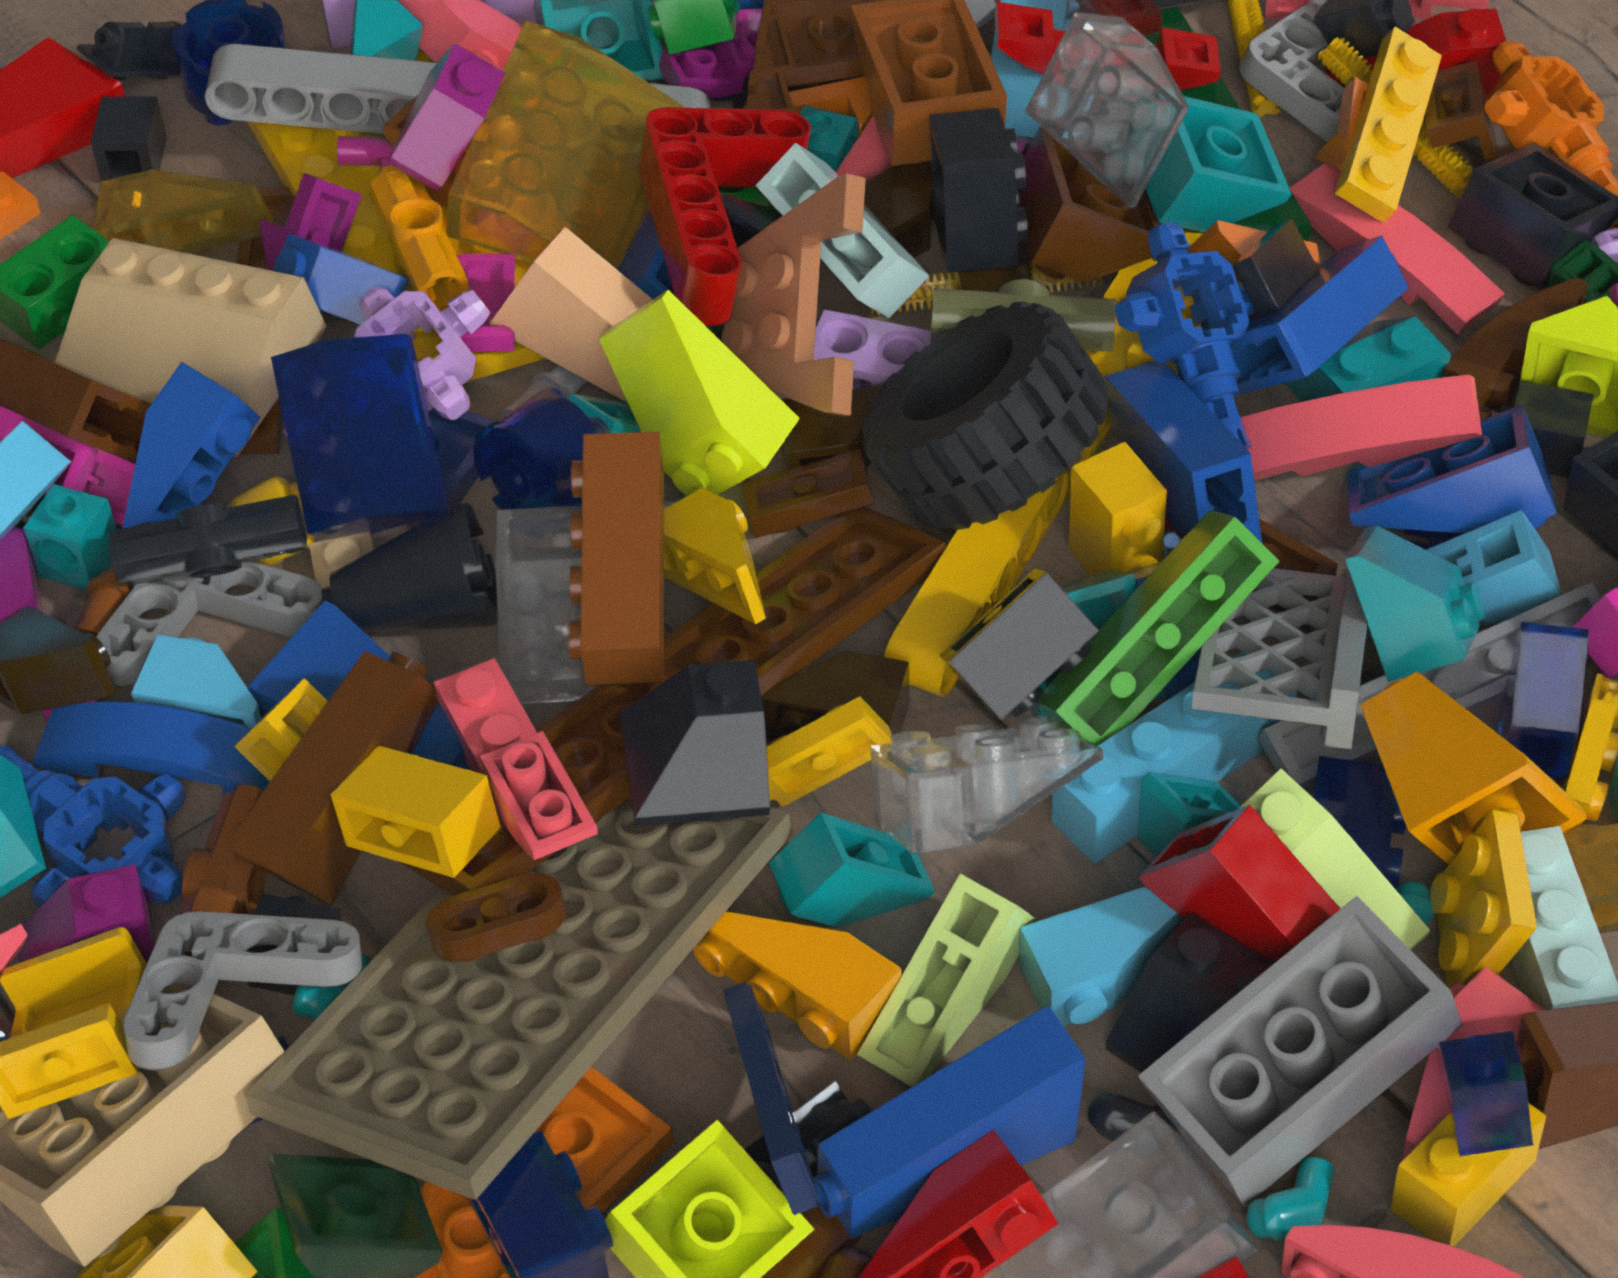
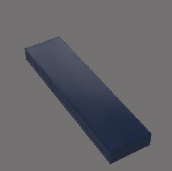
[723,982,819,1216]

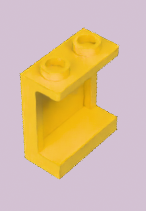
[0,927,147,1119]

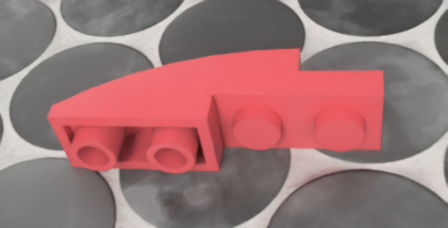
[434,658,598,860]
[1281,1225,1527,1278]

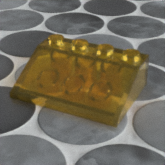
[446,20,685,269]

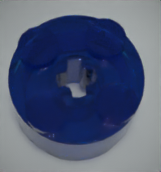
[172,0,287,126]
[473,387,612,534]

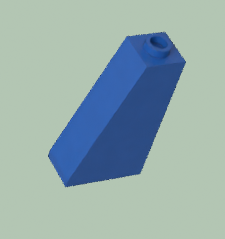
[1230,236,1409,396]
[1105,360,1262,543]
[248,601,470,770]
[813,1006,1086,1239]

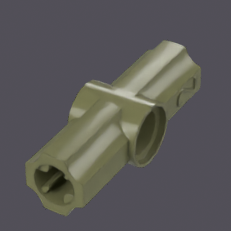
[931,279,1116,352]

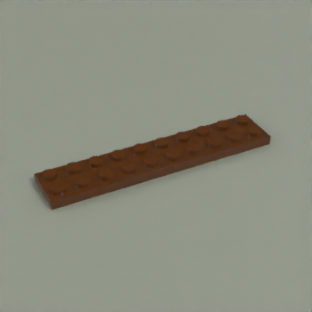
[399,506,946,896]

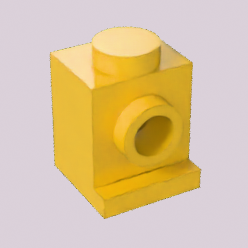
[234,678,328,782]

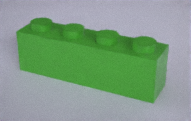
[1037,510,1280,750]

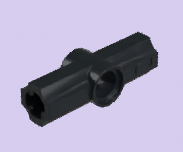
[108,494,308,586]

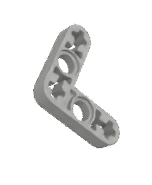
[1239,0,1344,142]
[96,561,323,686]
[123,911,362,1070]

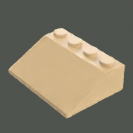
[56,238,327,457]
[0,984,285,1267]

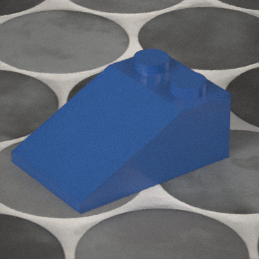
[1347,404,1557,534]

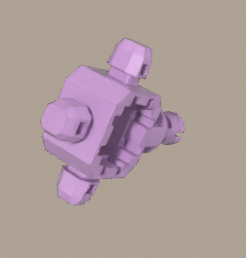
[283,287,490,461]

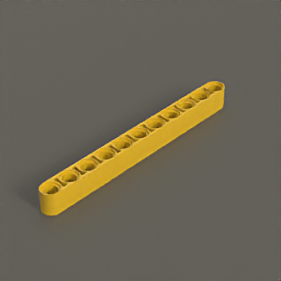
[884,223,1204,698]

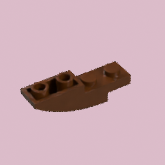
[1443,277,1588,420]

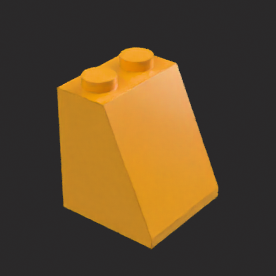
[1360,671,1587,865]

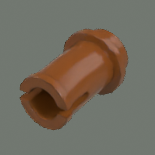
[73,571,134,636]

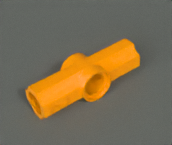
[370,165,468,311]

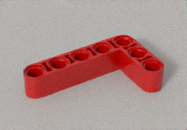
[639,107,811,326]

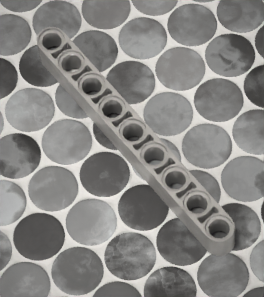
[205,44,712,158]

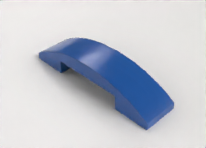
[33,701,270,796]

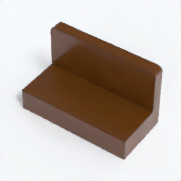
[1425,60,1498,163]

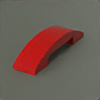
[994,2,1221,93]

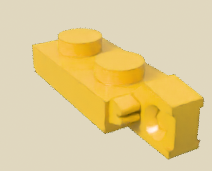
[1562,673,1618,843]
[766,696,895,807]

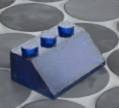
[271,334,449,540]

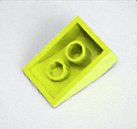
[599,290,800,495]

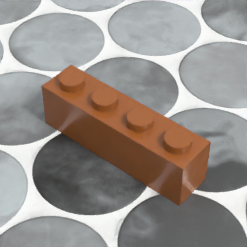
[569,431,664,685]

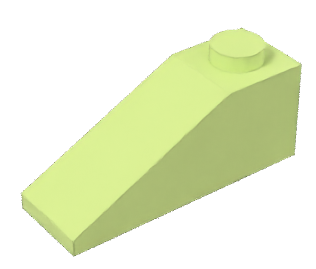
[1239,769,1430,951]
[857,874,1039,1087]

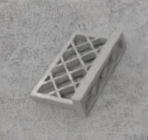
[1192,568,1367,749]

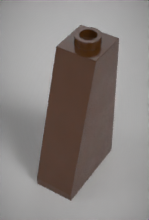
[0,337,152,463]
[225,651,439,906]
[1506,1001,1618,1150]

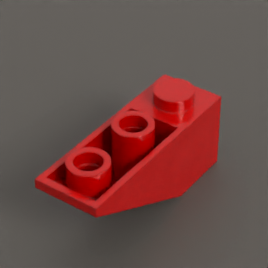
[859,1129,1059,1278]

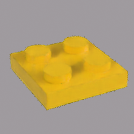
[1429,809,1537,989]

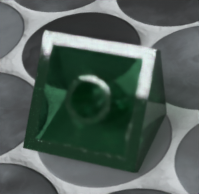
[268,1154,443,1278]

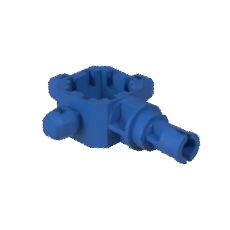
[1115,222,1256,450]
[0,745,186,908]

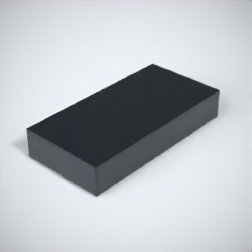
[1234,218,1319,318]

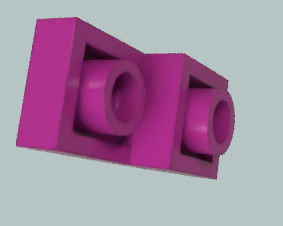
[658,30,758,98]

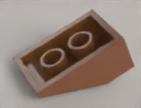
[850,0,1007,166]

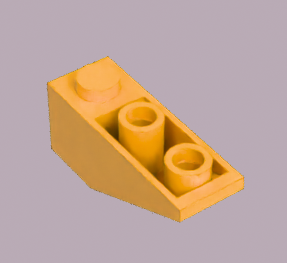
[693,912,902,1061]

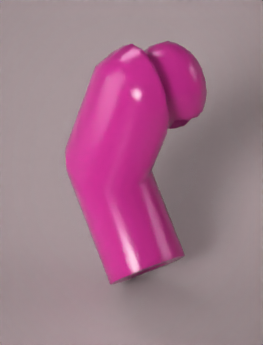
[337,136,393,173]

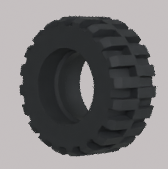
[863,301,1108,530]

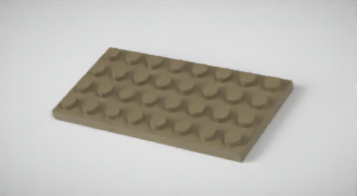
[244,797,793,1200]

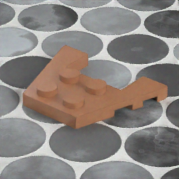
[721,173,866,417]

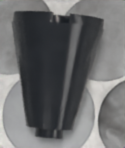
[322,502,503,632]

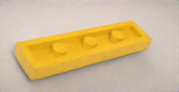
[1335,27,1442,223]

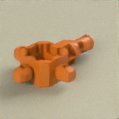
[1484,40,1618,229]

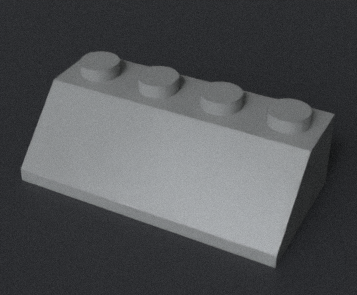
[1138,896,1463,1207]

